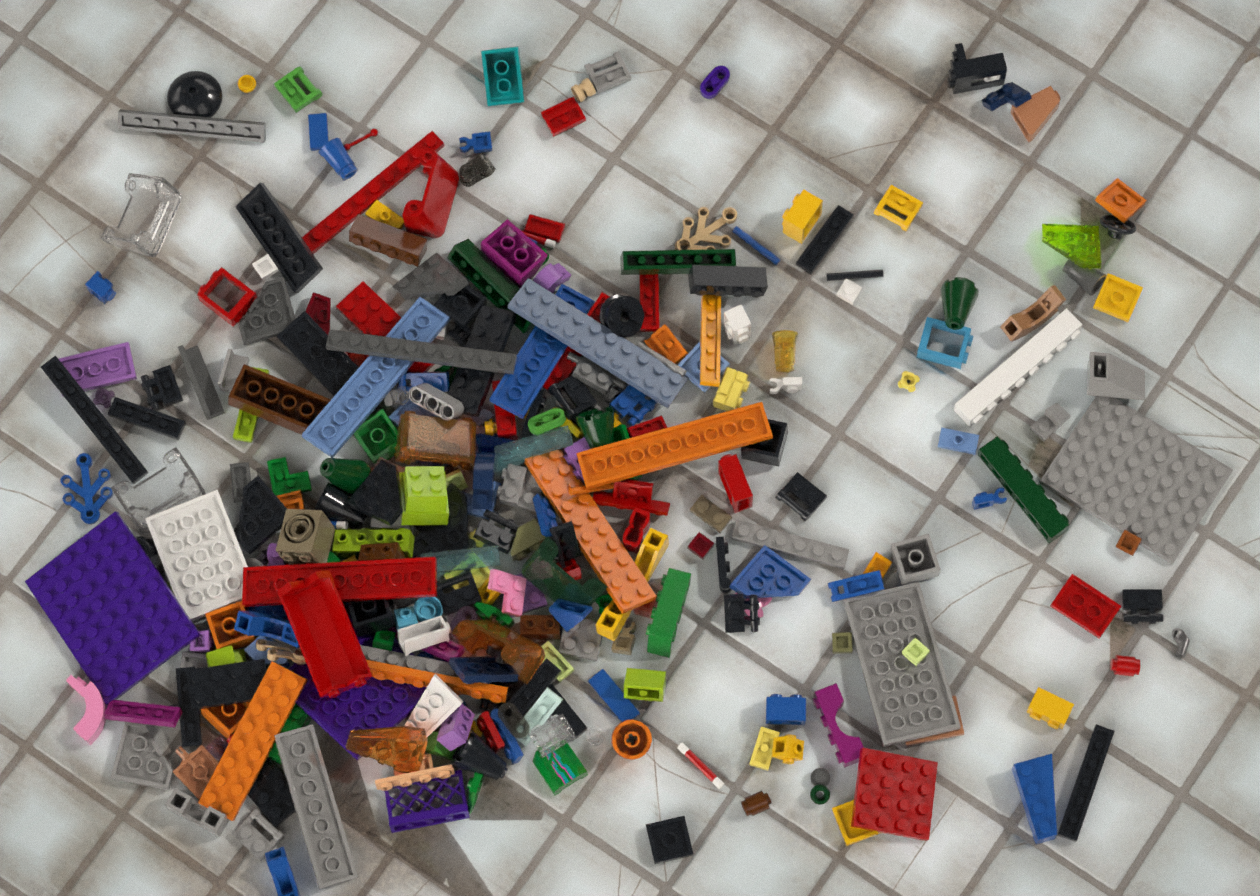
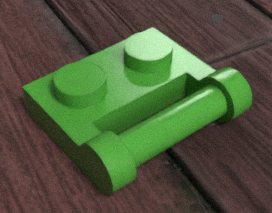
[274,66,323,113]

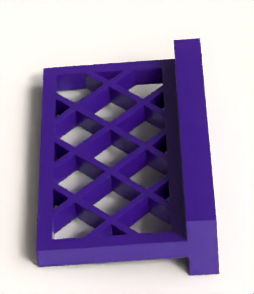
[384,770,470,833]

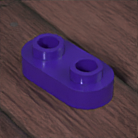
[700,65,730,99]

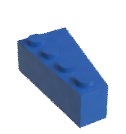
[1012,754,1057,844]

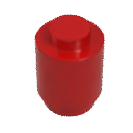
[1110,655,1140,676]

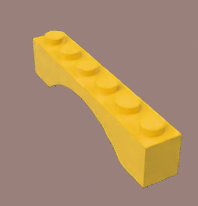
[596,528,669,641]

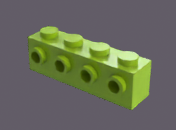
[332,528,415,559]

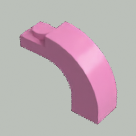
[66,675,106,745]

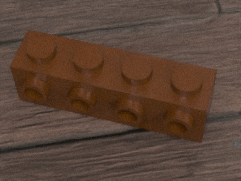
[349,214,427,267]

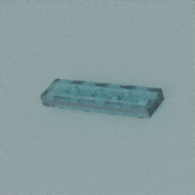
[494,425,574,466]
[421,546,500,573]

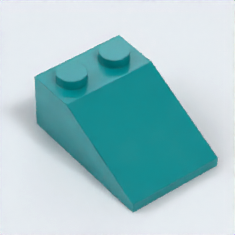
[481,46,524,106]

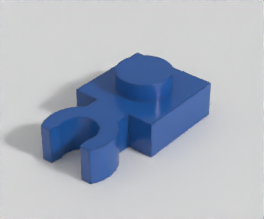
[459,131,492,154]

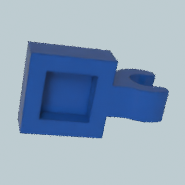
[972,488,1007,510]

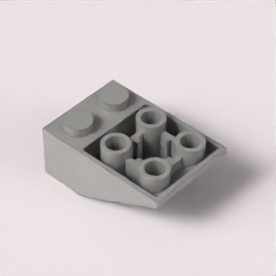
[1087,352,1145,400]

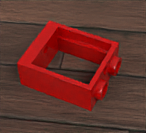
[197,267,257,327]
[718,454,753,513]

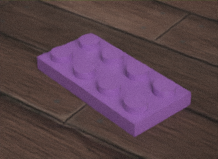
[59,342,137,397]

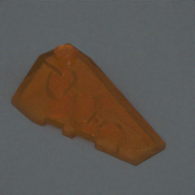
[345,726,428,773]

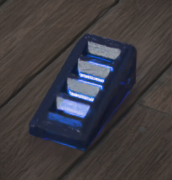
[476,433,516,452]

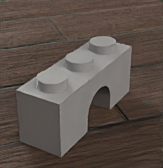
[165,788,229,837]

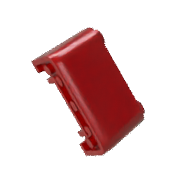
[402,147,459,238]

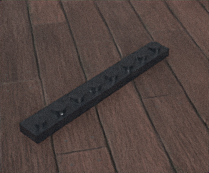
[41,355,149,484]

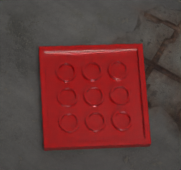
[851,748,938,841]

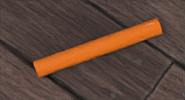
[568,483,614,496]

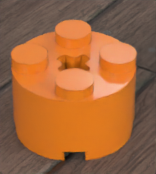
[611,719,652,760]

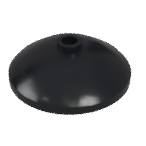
[167,71,223,118]

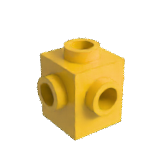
[772,734,804,764]

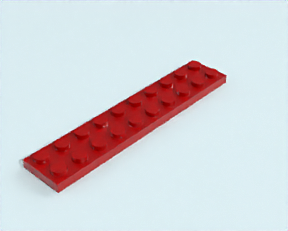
[242,557,437,607]

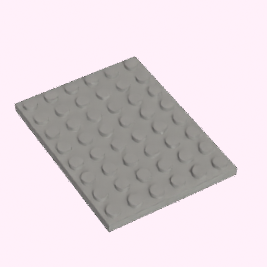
[1040,396,1233,564]

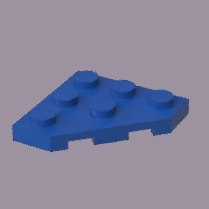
[730,545,811,599]

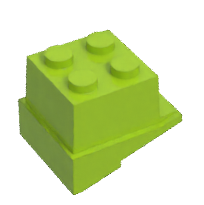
[399,466,449,525]

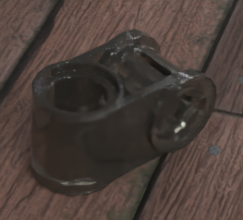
[459,153,496,187]

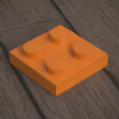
[1095,178,1147,223]

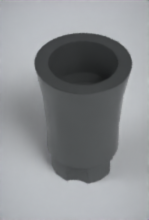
[1062,256,1106,296]

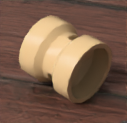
[571,78,596,103]

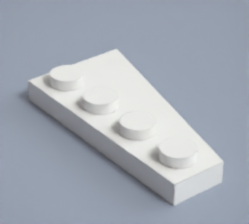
[395,674,463,756]

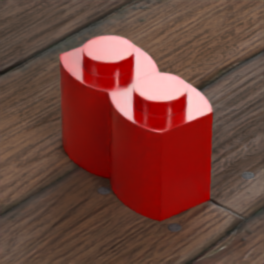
[623,508,650,554]

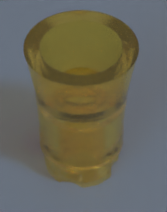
[772,330,798,373]

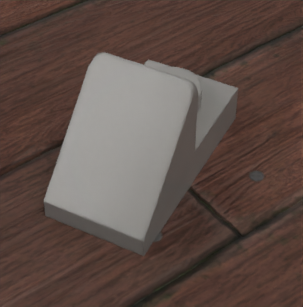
[1030,403,1071,442]

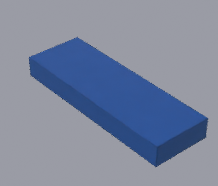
[588,669,640,722]

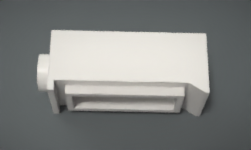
[398,616,451,656]

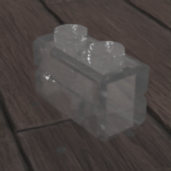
[529,714,576,758]

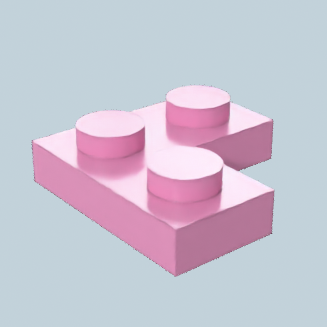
[488,569,527,617]

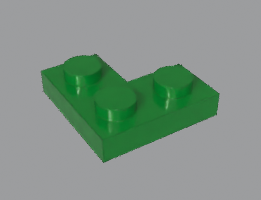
[267,457,312,496]

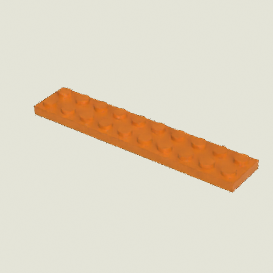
[576,402,773,490]
[524,447,656,614]

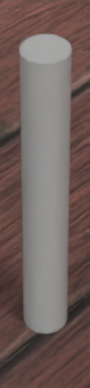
[636,342,687,377]

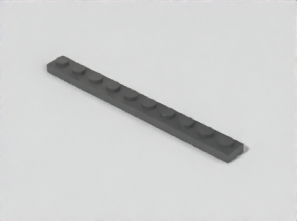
[326,329,517,375]

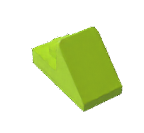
[205,646,246,667]

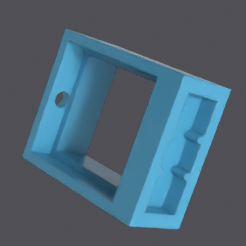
[916,317,973,369]

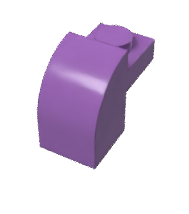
[533,263,572,293]

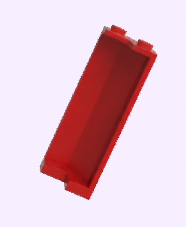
[277,570,373,699]

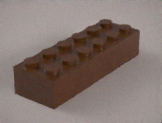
[228,364,331,435]

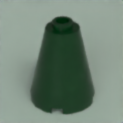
[941,277,979,330]
[576,407,614,449]
[320,458,371,497]

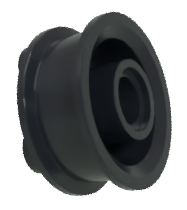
[599,295,644,338]

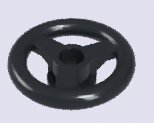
[1100,215,1136,239]

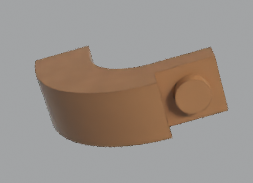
[1000,285,1066,342]

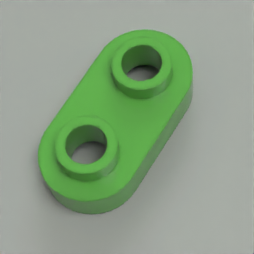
[528,408,566,435]

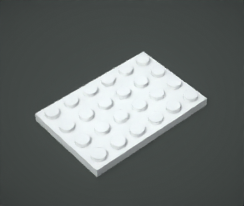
[145,490,248,621]

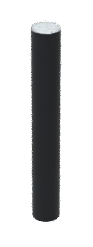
[826,269,883,281]

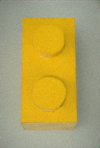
[1027,687,1074,729]

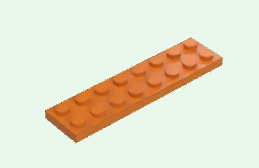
[198,661,308,821]

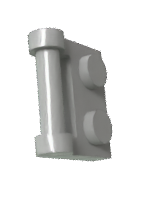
[584,51,631,94]
[232,808,285,862]

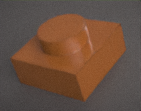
[1115,530,1142,556]

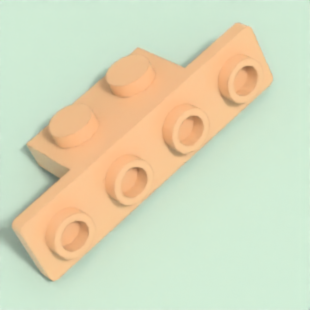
[375,754,455,791]

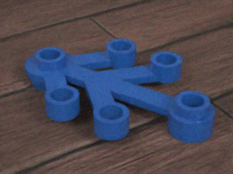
[60,453,113,524]

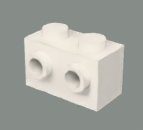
[724,305,751,344]

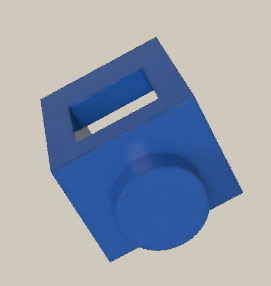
[85,271,116,304]

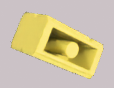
[713,367,750,411]

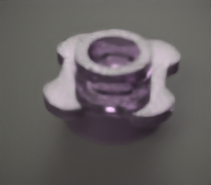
[93,387,115,408]

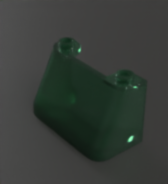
[521,536,607,606]

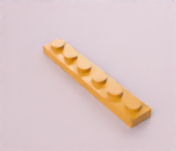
[700,295,721,387]

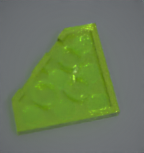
[1041,224,1101,269]

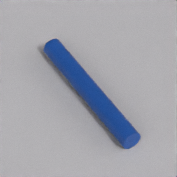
[732,226,781,265]

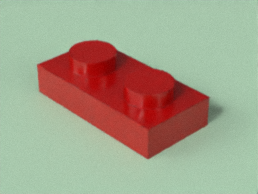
[476,711,505,753]

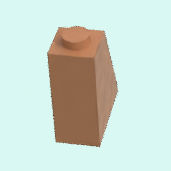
[1010,86,1061,142]

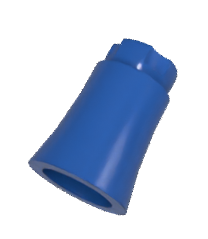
[319,138,358,180]

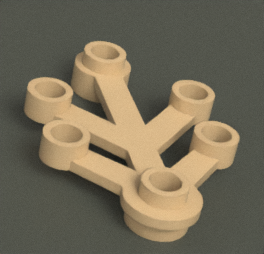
[675,207,737,250]
[256,638,306,665]

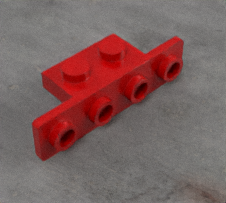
[593,479,670,516]

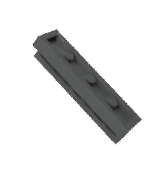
[178,345,225,420]

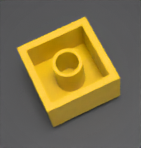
[782,189,823,244]

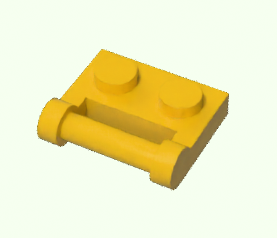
[874,185,923,232]

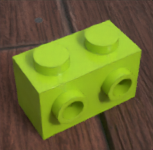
[624,668,666,702]

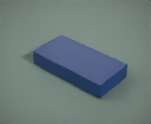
[308,113,329,151]

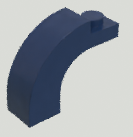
[472,452,497,510]

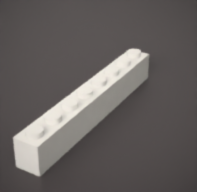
[954,308,1082,426]

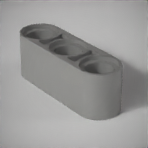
[408,383,464,420]

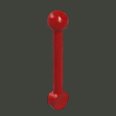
[344,129,378,151]

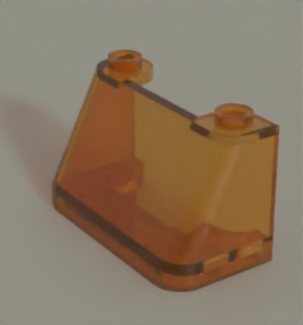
[395,411,476,471]
[452,620,545,684]

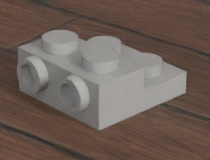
[497,464,543,512]

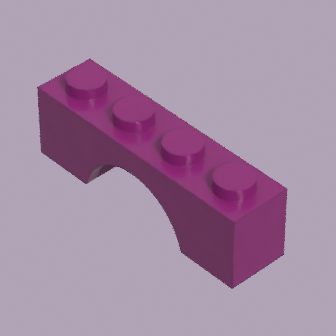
[812,683,864,768]

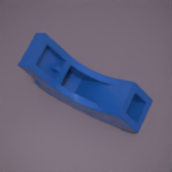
[234,611,300,648]
[265,846,300,896]

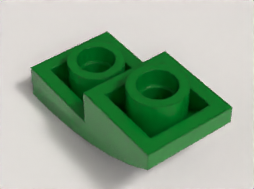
[475,602,515,629]

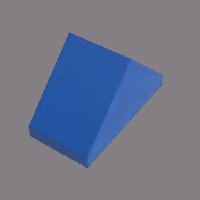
[549,598,593,632]

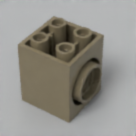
[276,509,335,565]

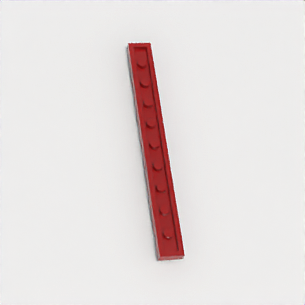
[302,131,445,254]

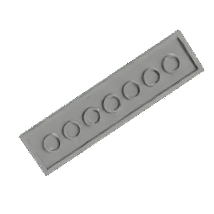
[274,724,358,889]

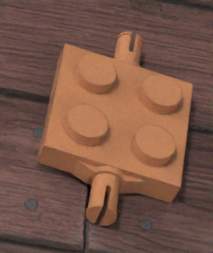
[173,745,219,800]

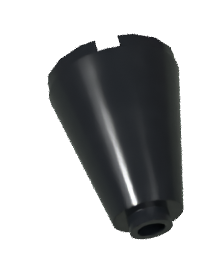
[314,481,367,528]
[451,730,508,780]

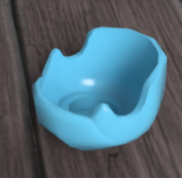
[414,597,443,622]

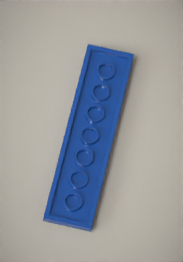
[489,284,595,419]

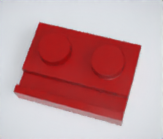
[541,96,586,137]

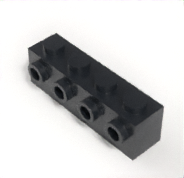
[688,265,768,298]

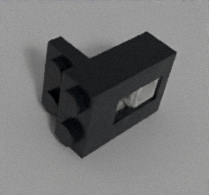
[947,43,1007,94]

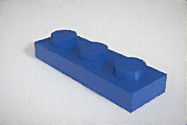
[532,493,558,538]

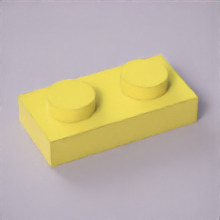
[749,727,780,771]

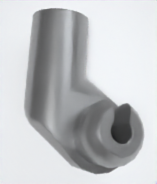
[1172,628,1190,658]

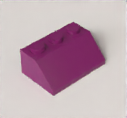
[481,219,548,288]

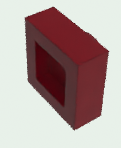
[687,532,714,560]

